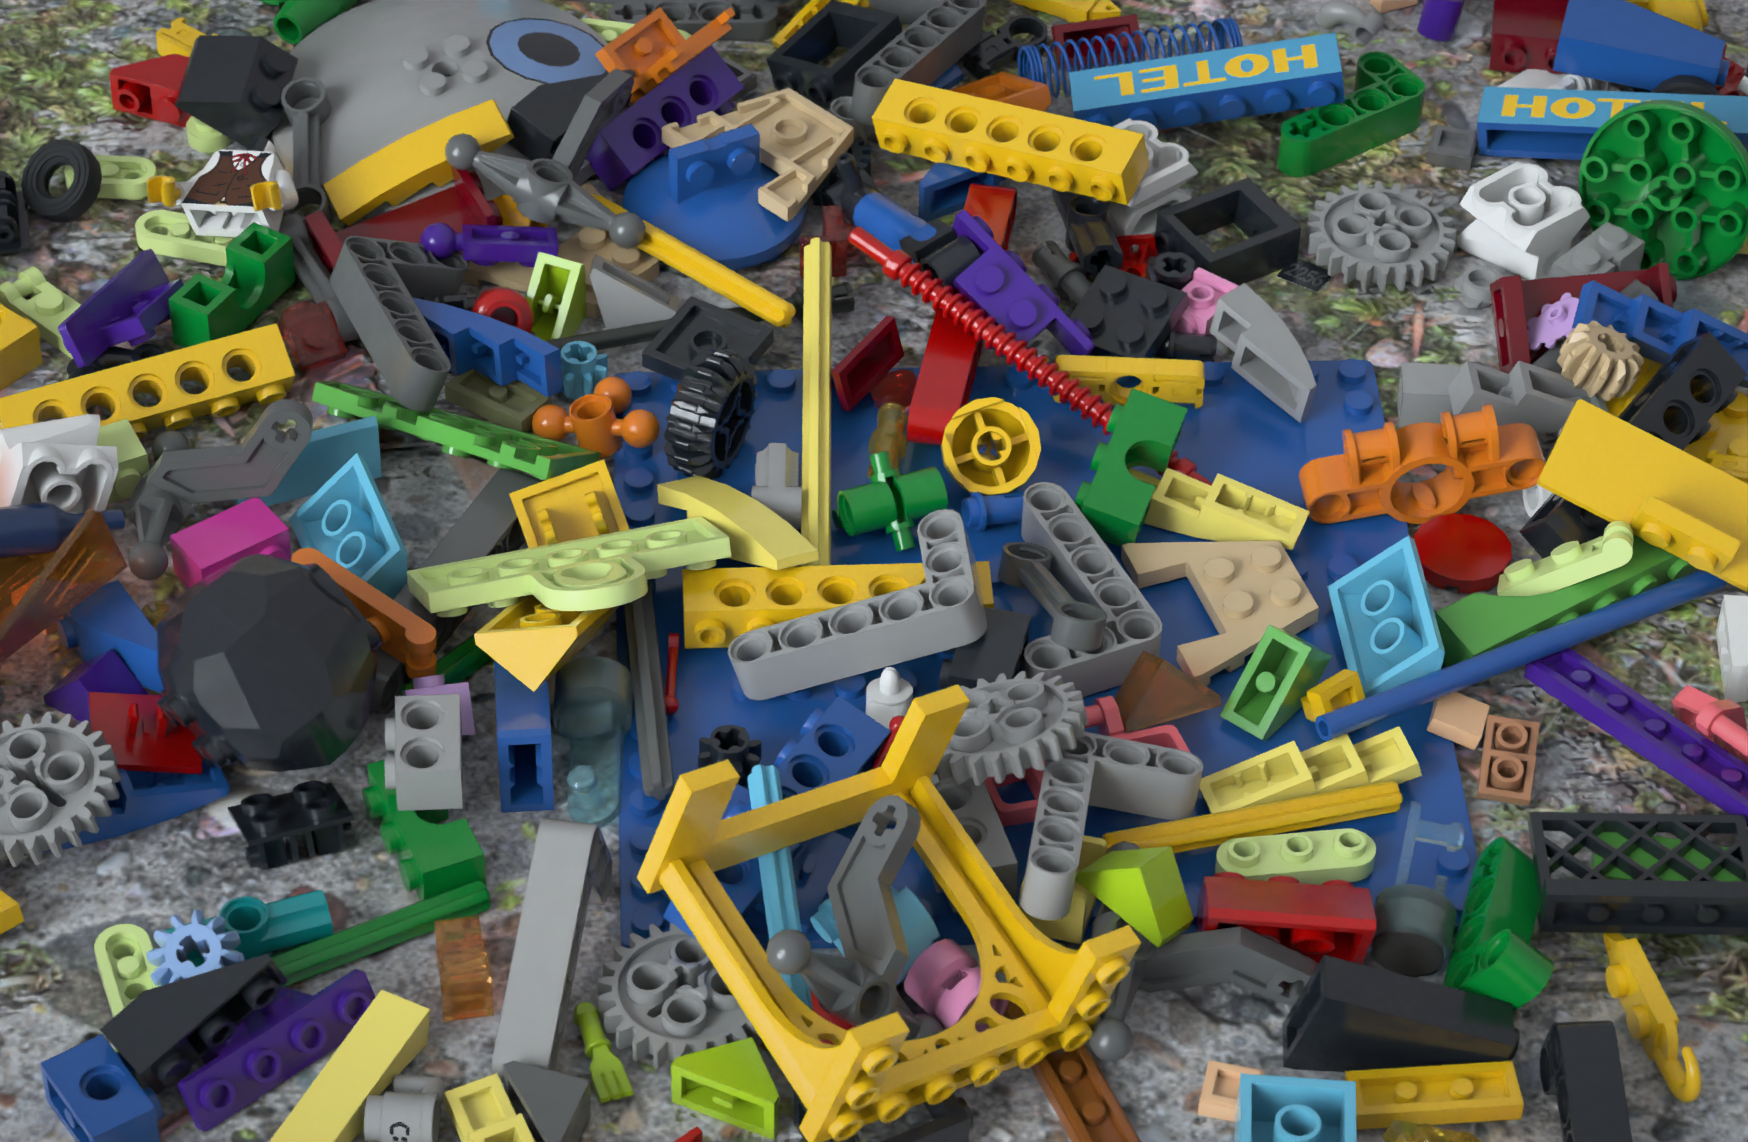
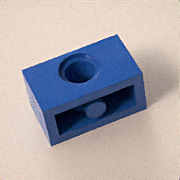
[40,1034,163,1142]

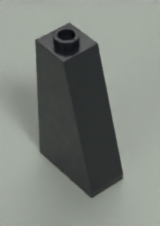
[1282,955,1520,1072]

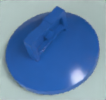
[623,124,806,273]

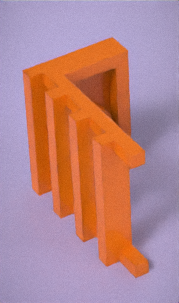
[595,7,735,105]

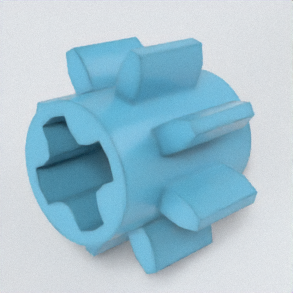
[560,341,608,400]

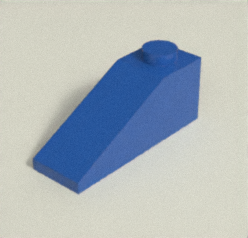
[57,580,164,693]

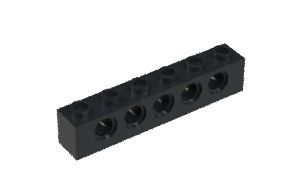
[1519,331,1747,558]

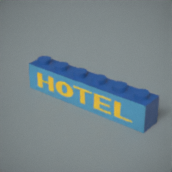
[1069,33,1345,130]
[1477,86,1748,160]

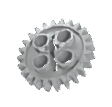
[1305,181,1457,292]
[935,671,1089,786]
[0,711,121,867]
[597,922,763,1069]

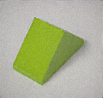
[525,252,586,341]
[1076,846,1194,948]
[671,1037,779,1140]

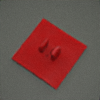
[88,692,202,774]

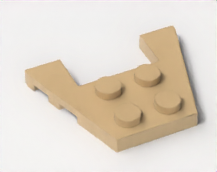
[662,88,854,222]
[463,182,659,319]
[1121,540,1319,691]

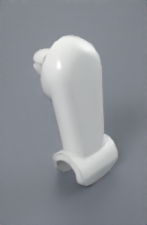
[865,666,913,729]

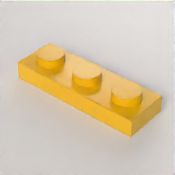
[1344,1061,1524,1130]

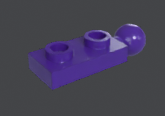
[420,222,559,268]

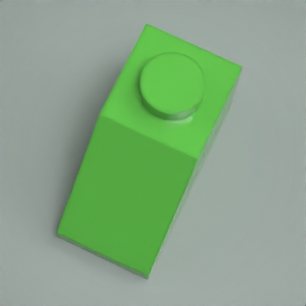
[1220,624,1332,741]

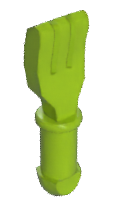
[573,1001,634,1104]

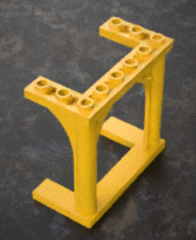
[637,684,1141,1142]

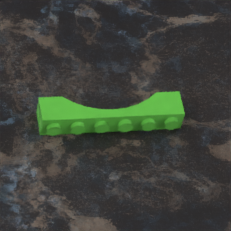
[1435,535,1696,667]

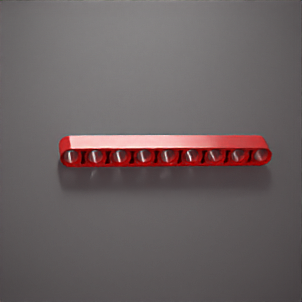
[907,183,1017,445]

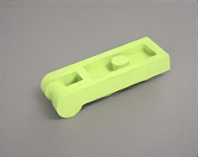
[0,266,81,359]
[1497,521,1634,596]

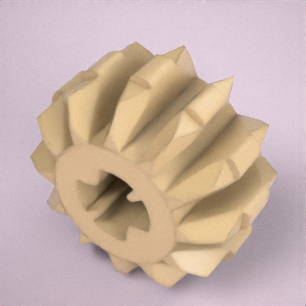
[1557,320,1644,401]

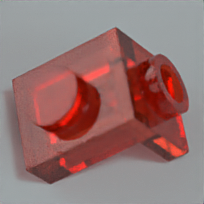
[799,205,854,279]
[278,300,347,372]

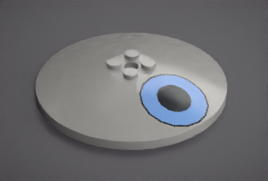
[270,0,627,219]

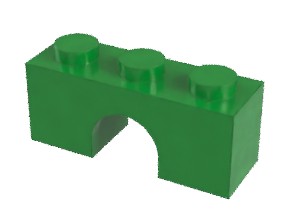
[168,222,296,348]
[1075,388,1188,547]
[362,759,486,901]

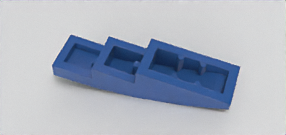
[1572,280,1748,388]
[413,298,563,398]
[24,759,230,856]

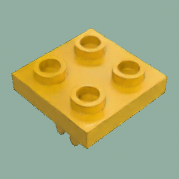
[509,459,630,548]

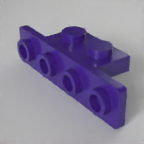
[952,209,1095,356]
[58,249,184,368]
[178,969,376,1132]

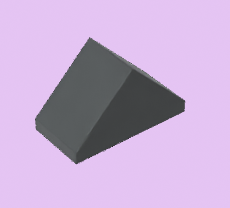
[503,1061,591,1142]

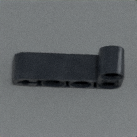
[1540,1020,1633,1142]

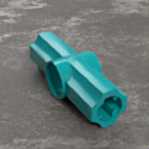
[165,890,333,967]

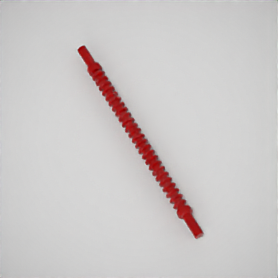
[848,226,1213,486]

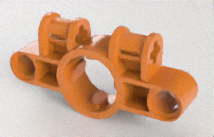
[1298,404,1545,524]

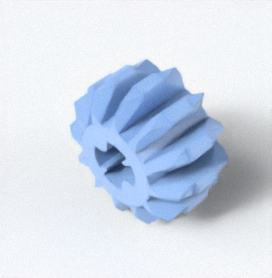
[147,909,245,986]

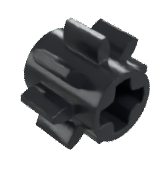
[698,725,762,787]

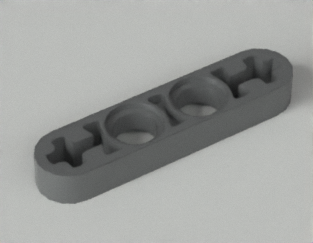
[608,0,778,41]

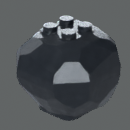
[156,554,383,772]

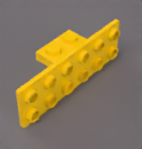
[1537,399,1748,593]

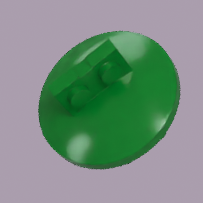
[1579,100,1748,280]

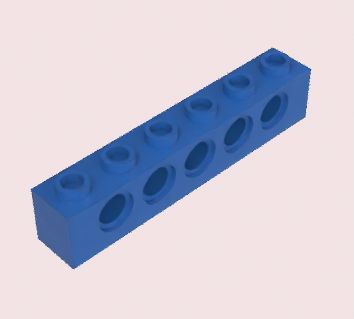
[663,696,891,940]

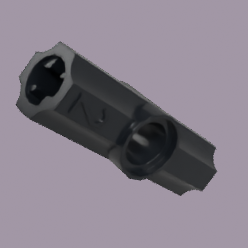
[1052,189,1123,279]

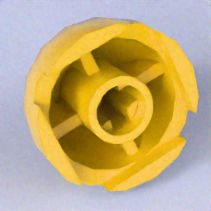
[941,397,1041,496]

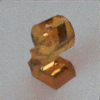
[434,915,494,1022]

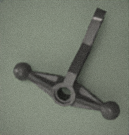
[445,68,646,249]
[126,399,313,581]
[766,795,944,1049]
[1088,841,1318,1062]

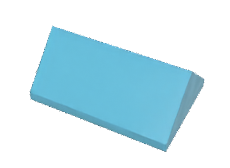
[234,416,382,506]
[289,453,407,600]
[1327,535,1445,702]

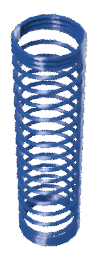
[1017,16,1243,99]

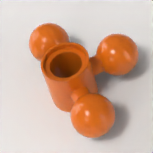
[532,376,660,459]

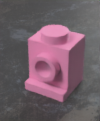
[1175,267,1238,335]

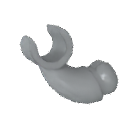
[1315,0,1384,45]

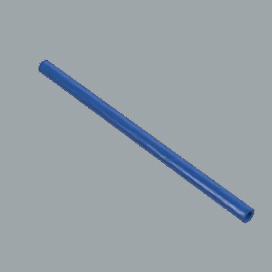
[1315,570,1727,741]

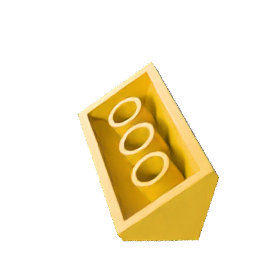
[474,594,619,692]

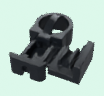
[963,15,1048,80]

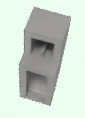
[1210,283,1317,423]
[1448,360,1608,433]

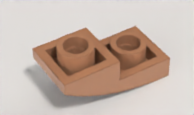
[1476,715,1540,806]

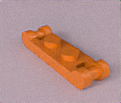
[291,548,437,679]

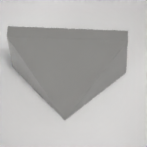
[589,254,679,330]

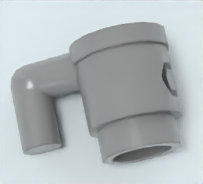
[364,1075,445,1142]

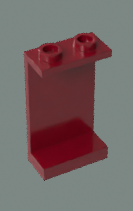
[1489,0,1569,74]
[304,166,503,275]
[1490,262,1677,374]

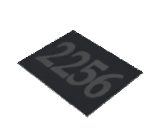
[1276,259,1333,293]

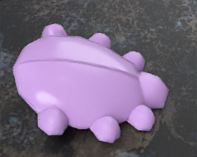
[1527,293,1579,351]

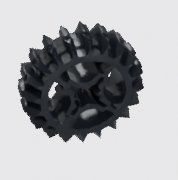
[664,348,758,480]

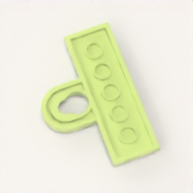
[406,516,732,617]

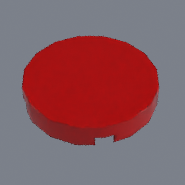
[1413,513,1512,594]

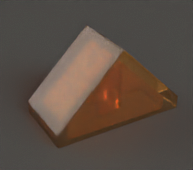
[1114,651,1222,733]

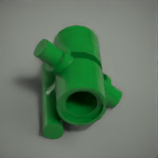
[832,451,948,552]

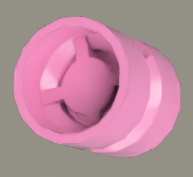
[904,939,1009,1033]

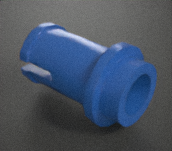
[961,490,1024,531]

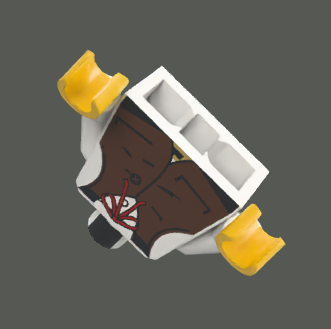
[147,137,299,237]

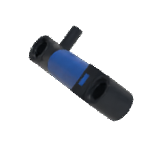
[819,153,981,295]

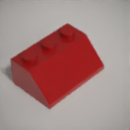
[1197,872,1376,965]

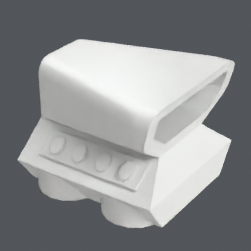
[1108,118,1199,247]
[1455,161,1591,280]
[0,414,119,536]

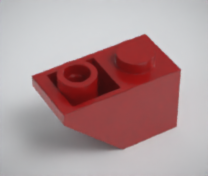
[109,53,191,127]

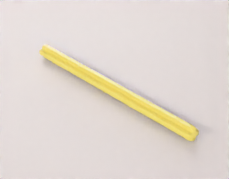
[801,237,832,566]

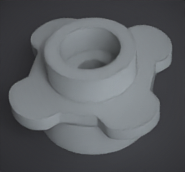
[1454,266,1501,309]

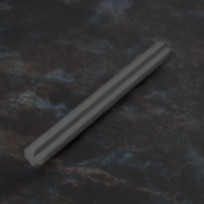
[623,579,675,801]

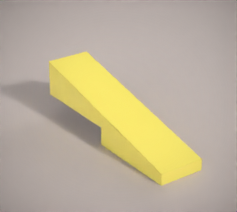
[269,989,430,1142]

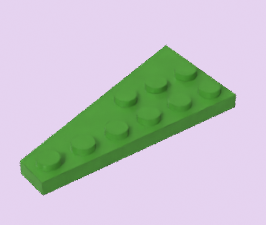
[312,380,601,480]

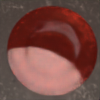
[870,369,917,412]

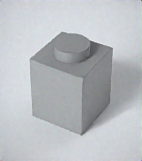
[1396,362,1460,429]

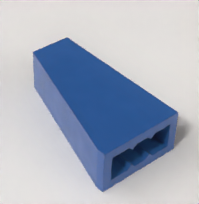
[1553,0,1730,91]
[494,660,554,813]

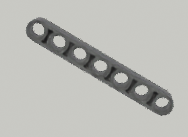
[370,468,544,714]

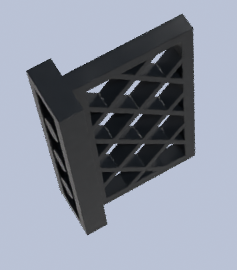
[1528,812,1748,935]

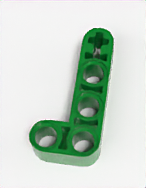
[1277,51,1426,177]
[1443,837,1554,1012]

